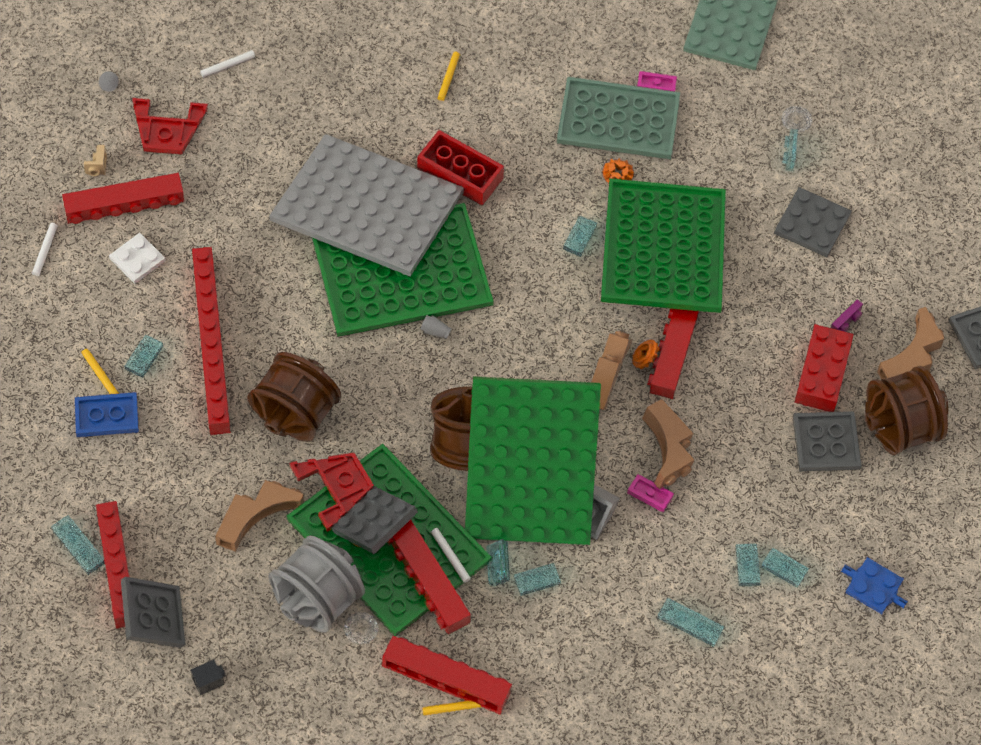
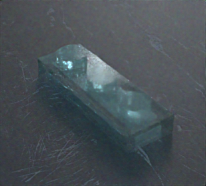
[51,515,105,575]
[657,598,724,647]

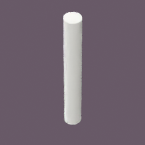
[200,50,255,78]
[32,223,58,276]
[431,528,471,583]

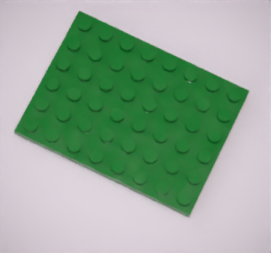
[600,178,726,313]
[312,203,494,337]
[465,376,601,545]
[286,443,492,637]

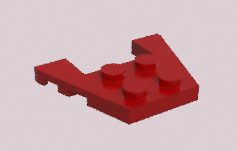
[132,98,208,155]
[290,452,374,532]

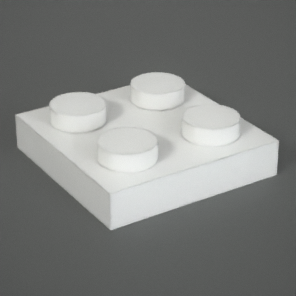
[109,233,166,284]

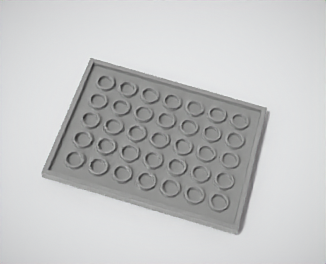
[269,134,464,276]

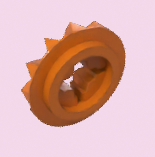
[603,158,634,183]
[632,339,660,370]

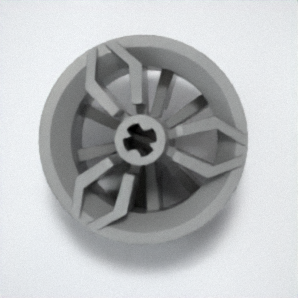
[268,536,365,633]

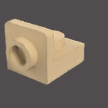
[84,145,107,176]

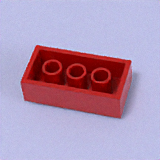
[417,130,504,206]
[794,324,854,412]

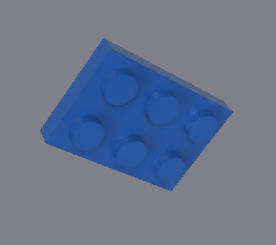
[74,392,139,437]

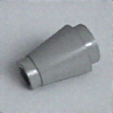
[420,315,452,339]

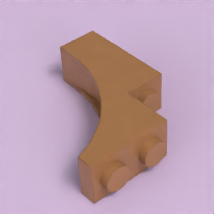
[877,307,944,379]
[591,331,633,410]
[642,399,694,489]
[215,480,304,552]

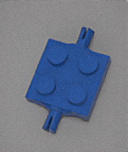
[841,557,908,614]

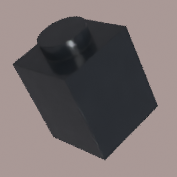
[190,659,226,696]

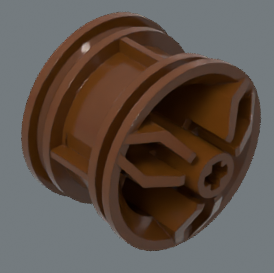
[247,352,342,442]
[865,366,949,455]
[430,386,472,471]

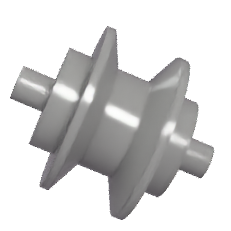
[99,71,119,92]

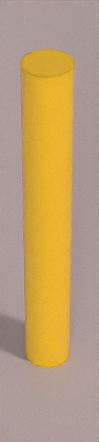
[437,52,460,101]
[81,349,119,394]
[422,701,481,716]

